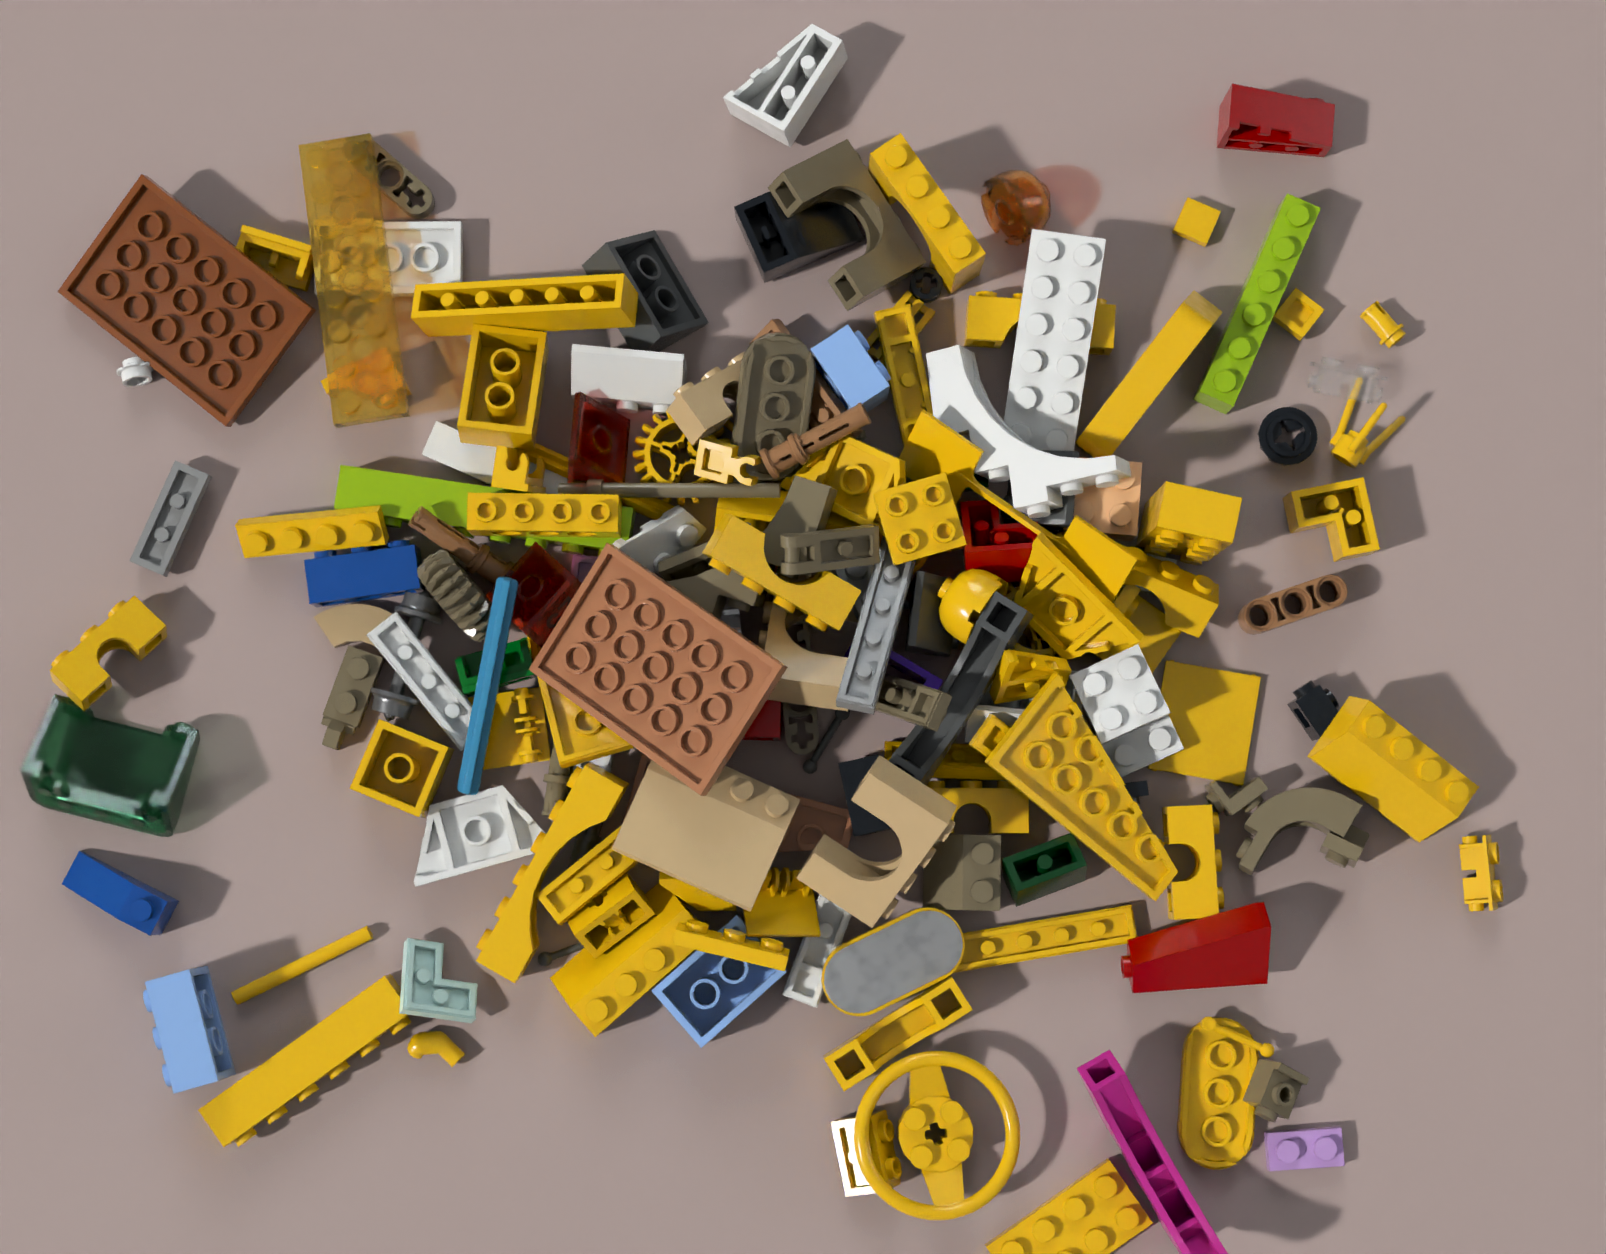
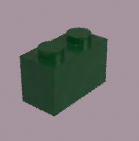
[1002,833,1087,907]

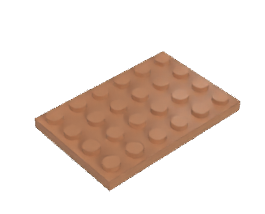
[528,543,788,796]

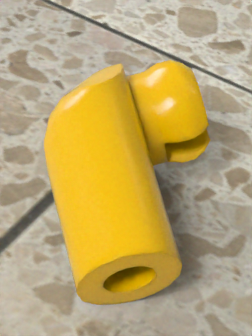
[407,1031,465,1067]

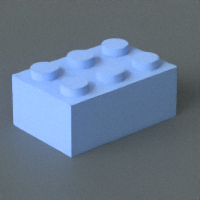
[651,914,787,1048]
[143,966,236,1094]

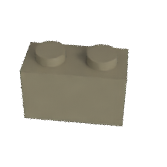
[923,834,1001,911]

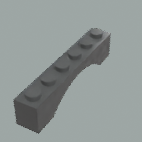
[889,591,1034,786]

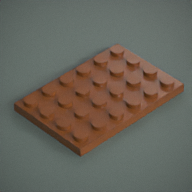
[57,174,316,427]

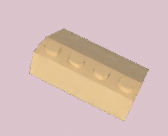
[611,760,801,912]

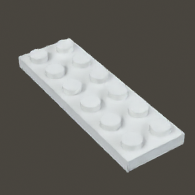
[1004,229,1106,451]

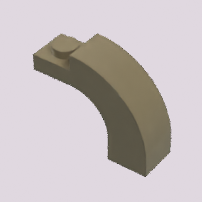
[1236,787,1362,876]

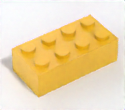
[1136,481,1242,565]

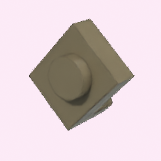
[1204,777,1268,816]
[1320,825,1369,868]

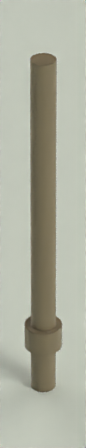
[558,479,781,498]

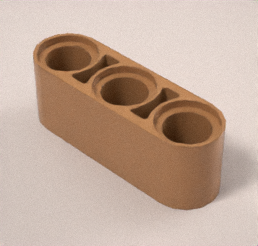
[1238,574,1348,635]

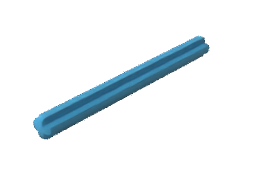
[457,577,519,795]

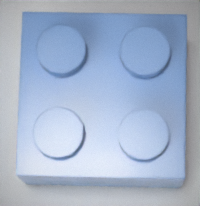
[811,324,891,412]

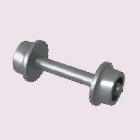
[371,590,443,722]

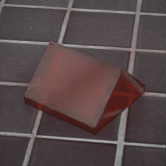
[567,392,630,483]

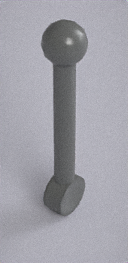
[803,709,850,774]
[538,943,584,966]

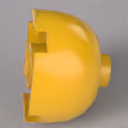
[937,569,1008,644]

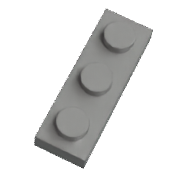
[130,460,212,577]

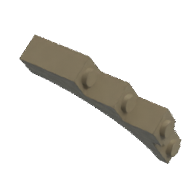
[667,476,838,619]

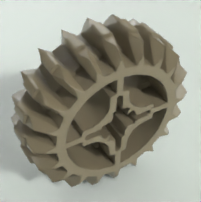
[417,549,492,642]

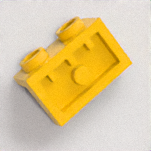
[831,1110,902,1197]

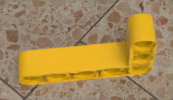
[1075,290,1223,458]

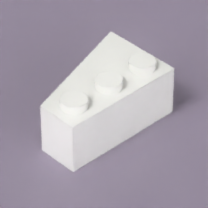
[723,24,848,147]

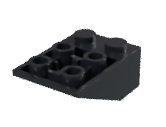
[734,192,864,283]

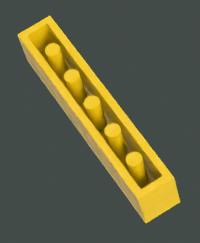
[411,273,639,337]
[198,974,411,1147]

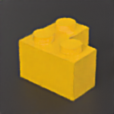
[1282,477,1380,562]

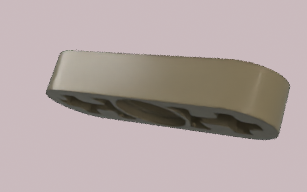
[346,136,435,219]

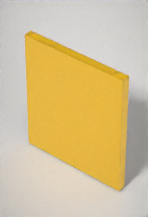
[1147,660,1261,786]

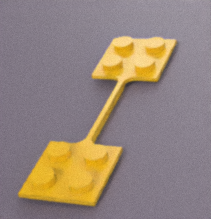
[899,410,1139,603]

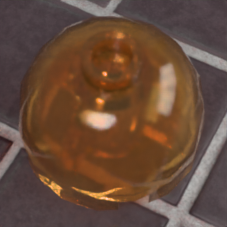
[981,169,1051,246]

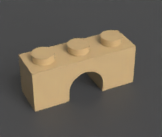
[667,352,745,446]

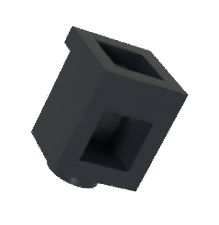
[1287,680,1339,741]

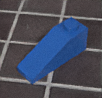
[62,851,179,936]

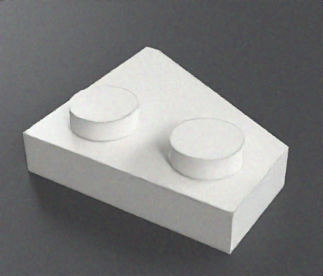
[613,505,707,581]

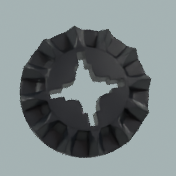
[1257,407,1317,466]

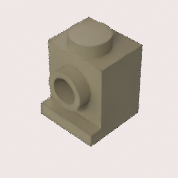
[1243,1059,1309,1122]

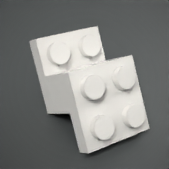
[1069,644,1184,778]

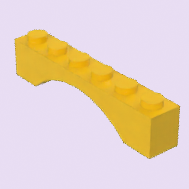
[476,762,629,983]

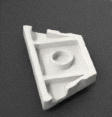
[414,785,545,887]

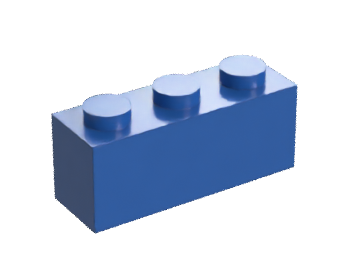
[304,540,426,608]

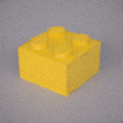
[349,719,455,818]

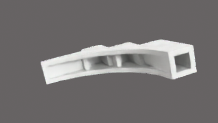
[926,345,1131,518]

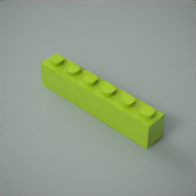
[1193,193,1321,414]

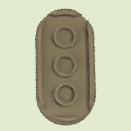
[731,332,816,482]

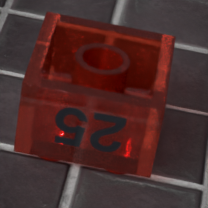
[485,542,582,648]

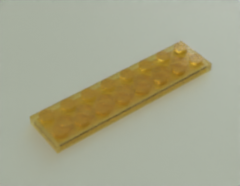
[298,133,410,428]

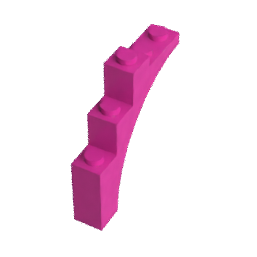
[1077,1049,1228,1254]

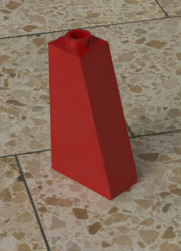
[1121,902,1271,993]

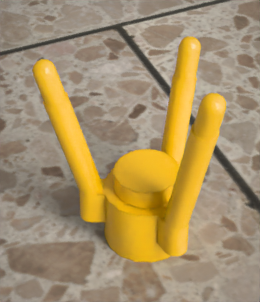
[1329,377,1405,468]

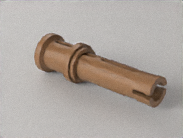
[759,402,872,480]
[408,506,516,589]

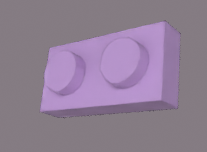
[1264,1126,1345,1171]

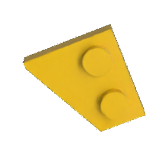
[989,649,1071,704]

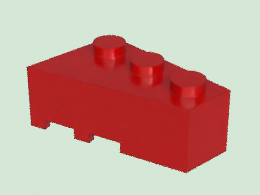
[1217,83,1335,157]

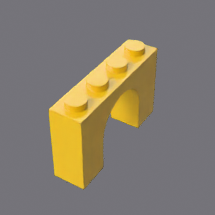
[868,133,986,295]

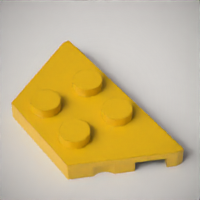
[781,435,906,536]
[1014,532,1144,660]

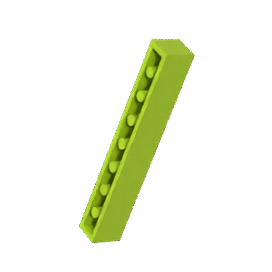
[334,465,636,556]

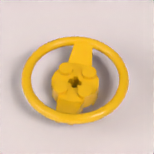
[854,1051,1020,1221]

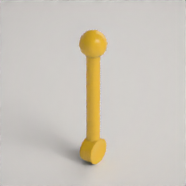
[1200,1016,1275,1058]

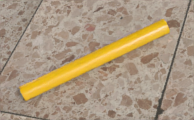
[231,926,374,1005]

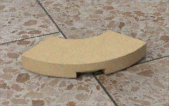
[314,604,392,648]

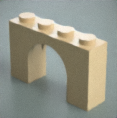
[758,570,858,711]
[796,755,957,928]

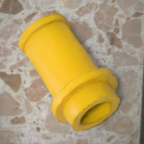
[1359,301,1406,349]

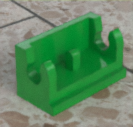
[455,637,537,697]

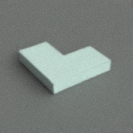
[399,938,478,1023]

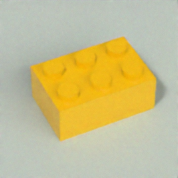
[457,324,549,451]

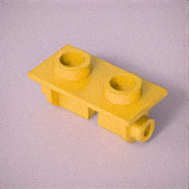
[1459,835,1503,911]

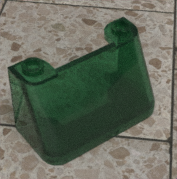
[20,694,200,837]

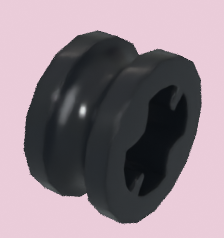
[910,267,943,303]

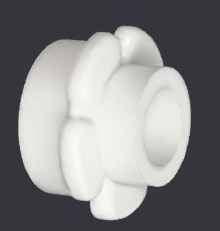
[117,357,153,387]

